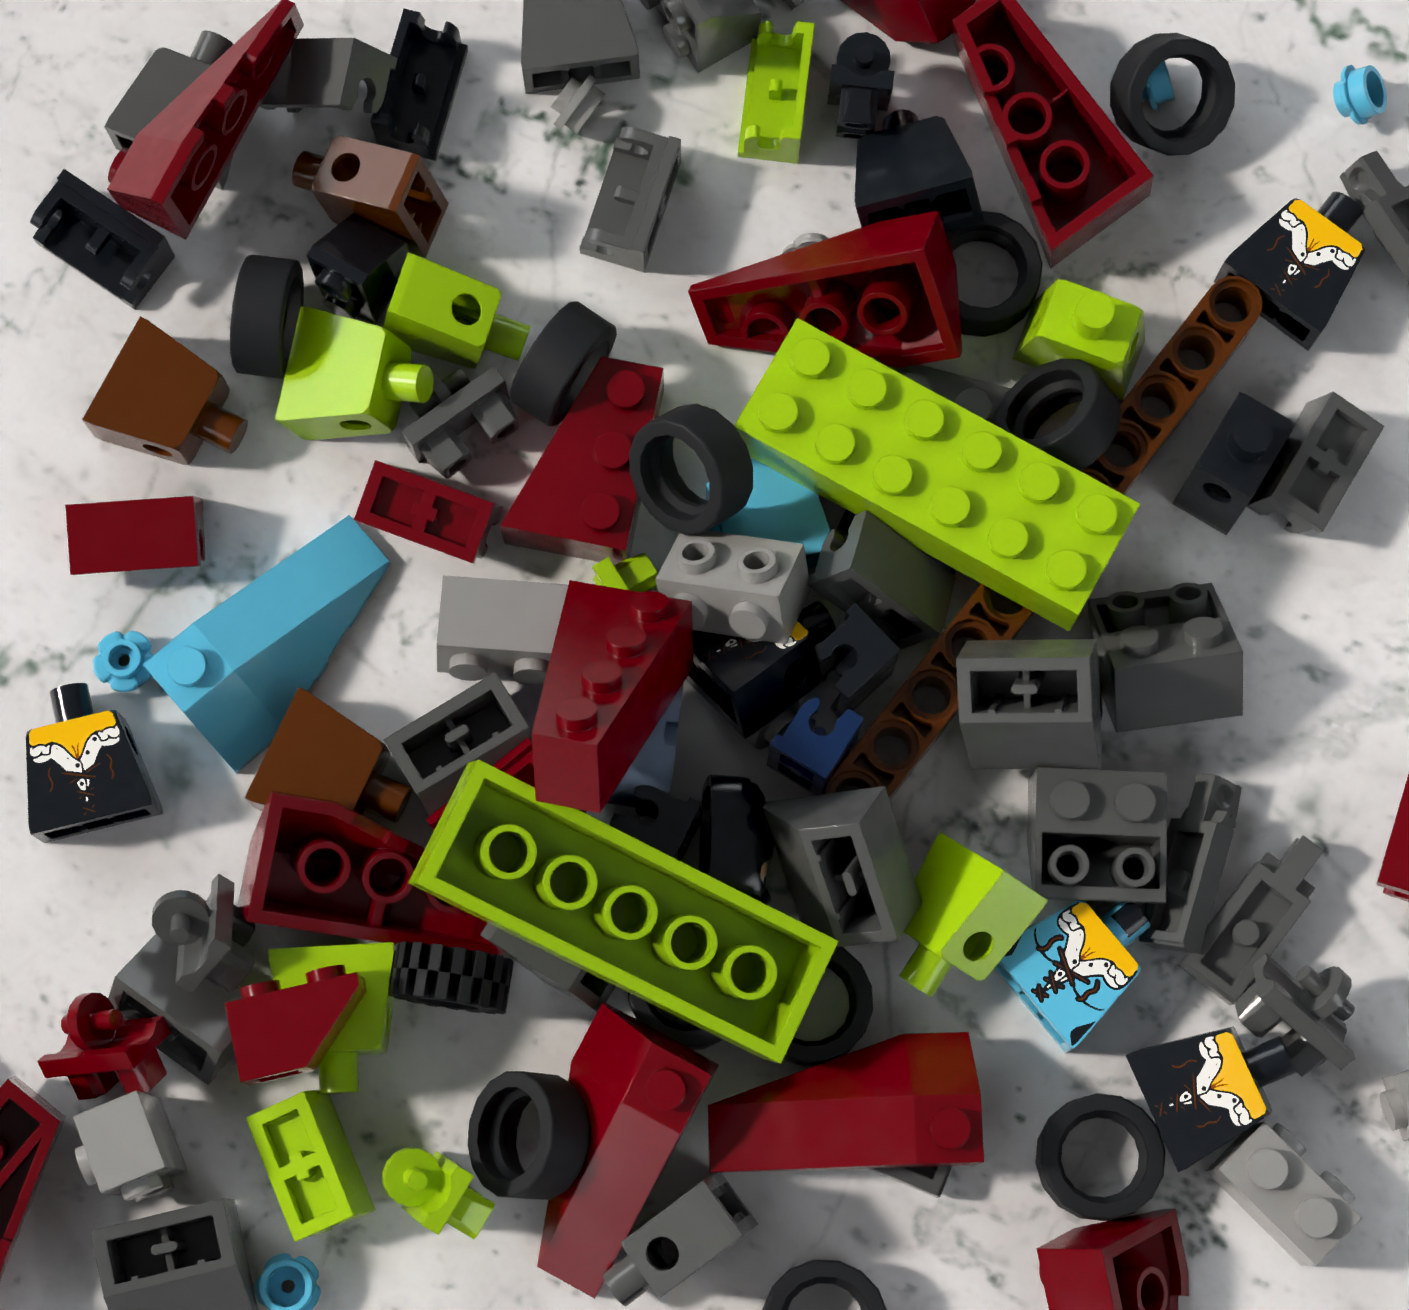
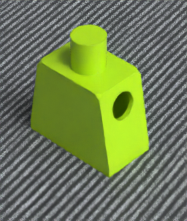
[383,252,531,369]
[1012,279,1145,400]
[275,306,434,440]
[899,832,1048,998]
[268,942,397,1095]

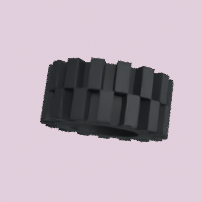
[388,941,514,1014]

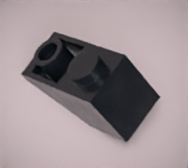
[306,213,410,324]

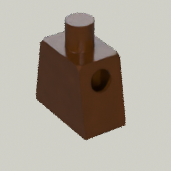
[292,135,449,258]
[82,316,248,465]
[245,687,412,823]

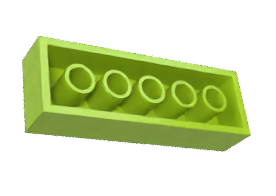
[734,318,1140,631]
[408,759,839,1064]

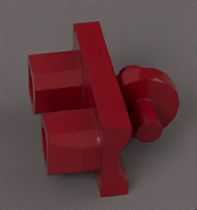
[37,993,171,1100]

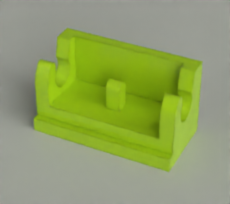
[737,20,815,164]
[246,1090,376,1242]

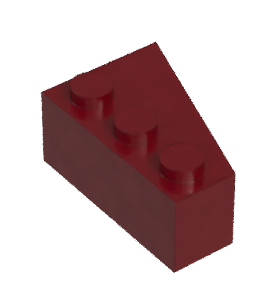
[500,356,664,565]
[0,1076,66,1280]

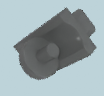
[402,366,520,479]
[152,874,255,993]
[1235,953,1356,1077]

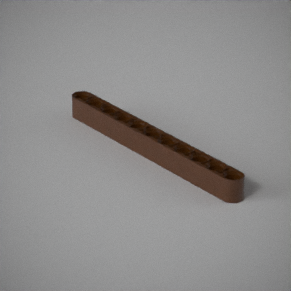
[824,276,1262,800]

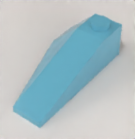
[143,515,391,774]

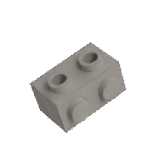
[656,531,811,644]
[436,575,568,685]
[73,1090,187,1202]
[1205,1122,1362,1266]

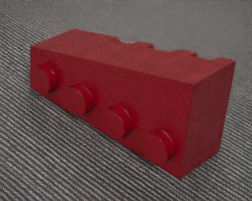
[952,0,1154,268]
[532,580,694,813]

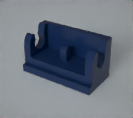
[767,697,864,795]

